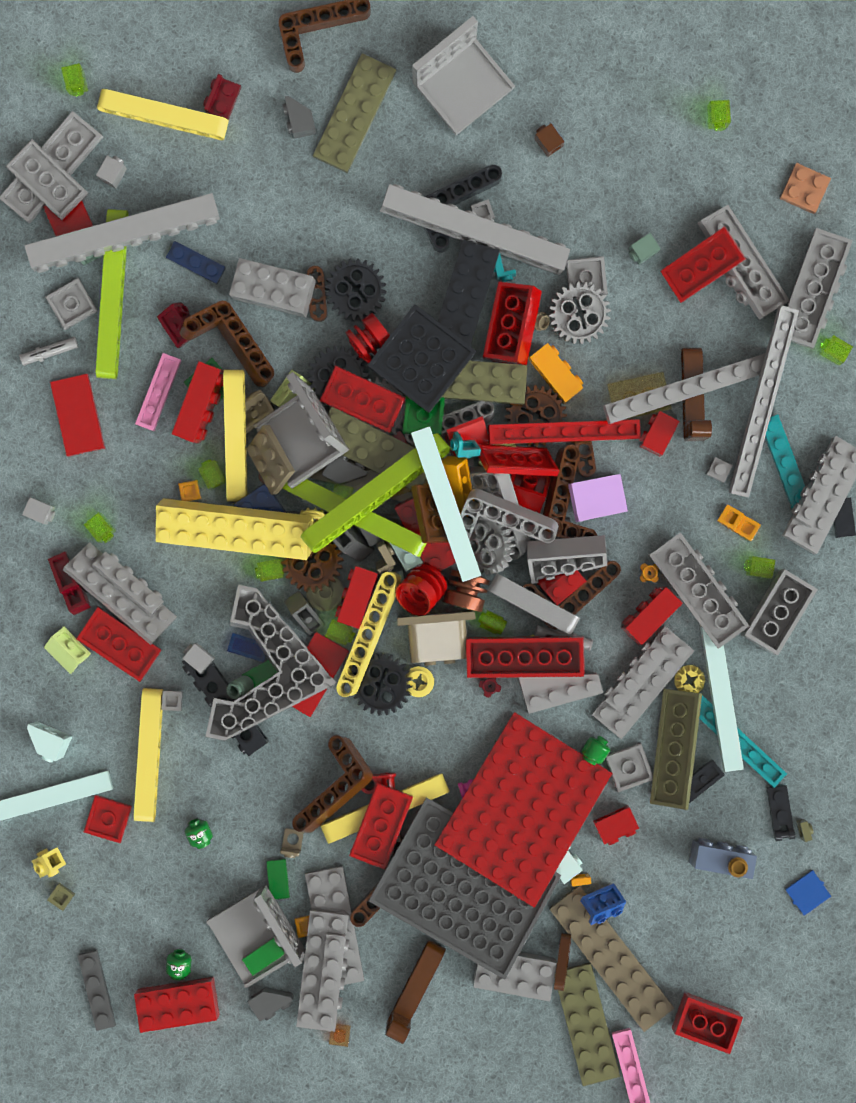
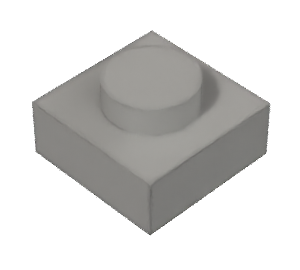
[470,199,495,219]
[706,457,733,483]
[162,690,183,711]

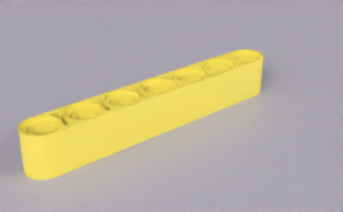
[97,89,229,140]
[223,370,247,502]
[336,572,401,697]
[134,688,163,822]
[320,773,450,844]

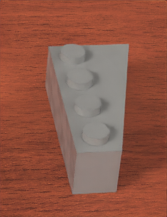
[527,535,607,584]
[518,673,603,714]

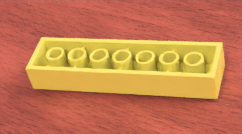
[156,498,313,560]

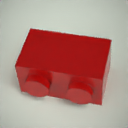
[639,411,680,457]
[593,805,639,845]

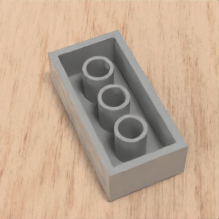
[229,258,316,318]
[740,569,818,656]
[473,952,557,1002]

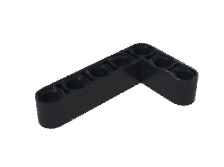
[423,165,502,253]

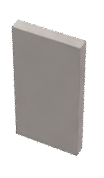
[6,139,88,220]

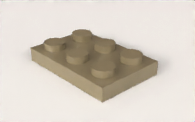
[247,425,295,495]

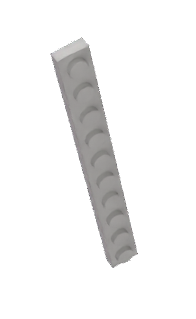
[729,305,799,498]
[603,353,766,425]

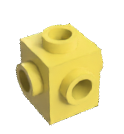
[32,847,66,878]

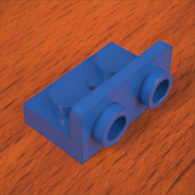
[581,883,626,925]

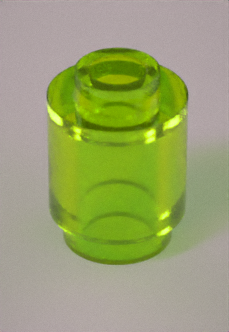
[477,610,507,635]

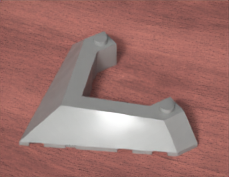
[205,585,336,741]

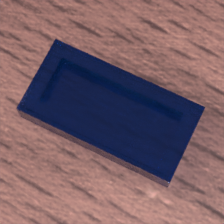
[227,633,266,663]

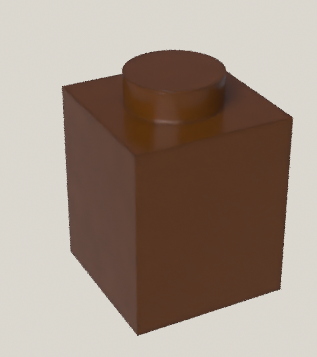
[535,124,565,157]

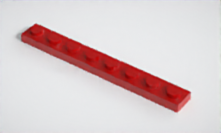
[488,420,641,445]

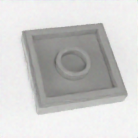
[566,256,608,298]
[45,278,98,330]
[606,743,653,792]

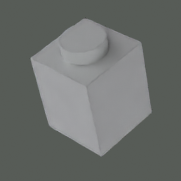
[96,155,127,189]
[22,497,55,525]
[182,643,215,673]

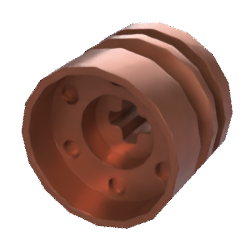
[443,570,490,612]

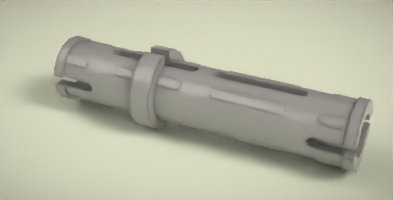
[19,336,79,366]
[534,625,593,651]

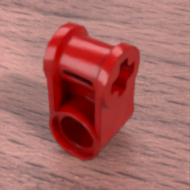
[362,773,397,794]

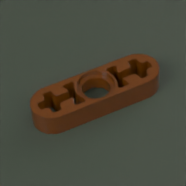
[306,266,328,322]
[574,441,596,477]
[554,933,572,991]

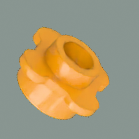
[640,563,659,583]

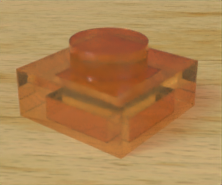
[329,1024,351,1047]

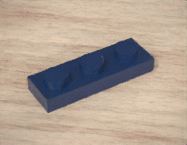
[166,241,226,284]

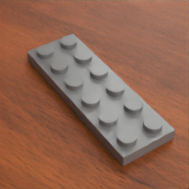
[0,111,103,224]
[305,866,365,985]

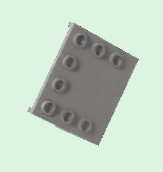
[412,16,515,136]
[253,372,349,489]
[206,884,305,988]

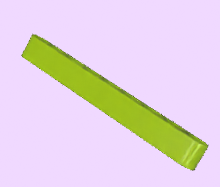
[96,209,129,379]
[301,433,451,553]
[282,479,427,557]

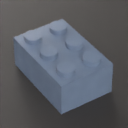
[689,838,757,879]

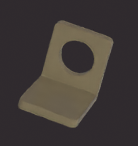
[280,828,304,858]

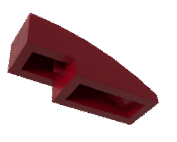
[48,551,91,615]

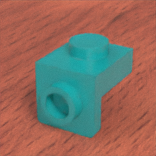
[494,253,516,282]
[450,432,481,458]

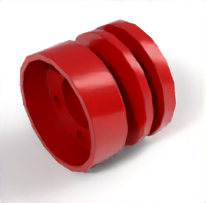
[345,313,390,364]
[395,564,447,616]

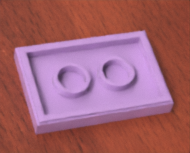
[568,474,628,522]

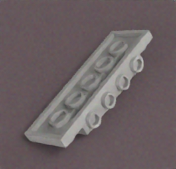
[697,205,789,320]
[787,228,853,349]
[782,436,856,555]
[649,532,750,649]
[63,542,177,645]
[591,626,694,739]
[296,909,350,1032]

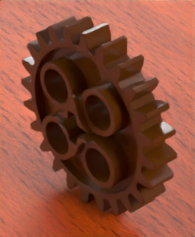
[505,385,567,447]
[281,541,344,593]

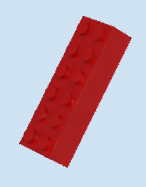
[466,636,585,678]

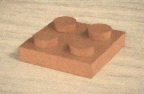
[780,163,831,214]

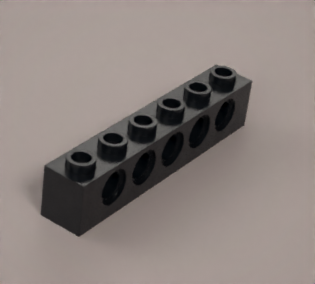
[182,660,269,757]

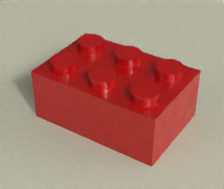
[335,566,379,629]
[621,587,683,645]
[672,992,743,1054]

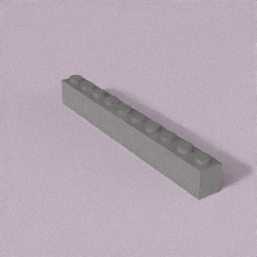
[380,184,570,275]
[24,193,220,273]

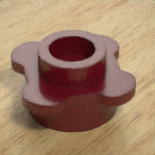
[479,678,501,698]

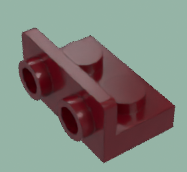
[203,74,242,121]
[157,302,194,348]

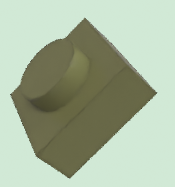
[796,819,814,842]
[47,883,75,911]

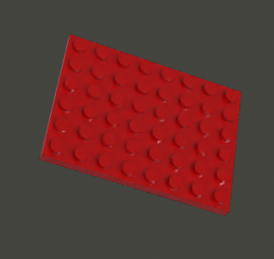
[434,712,613,908]

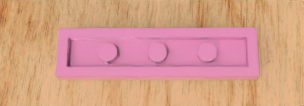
[135,353,182,431]
[611,1028,650,1103]

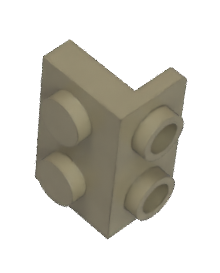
[245,390,275,434]
[375,540,396,573]

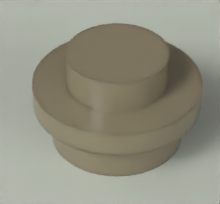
[534,312,550,331]

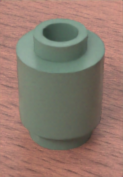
[227,676,254,699]

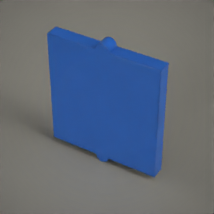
[785,870,831,916]

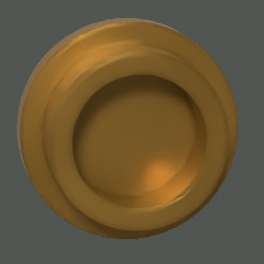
[728,857,748,877]

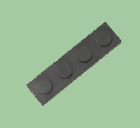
[78,950,116,1031]

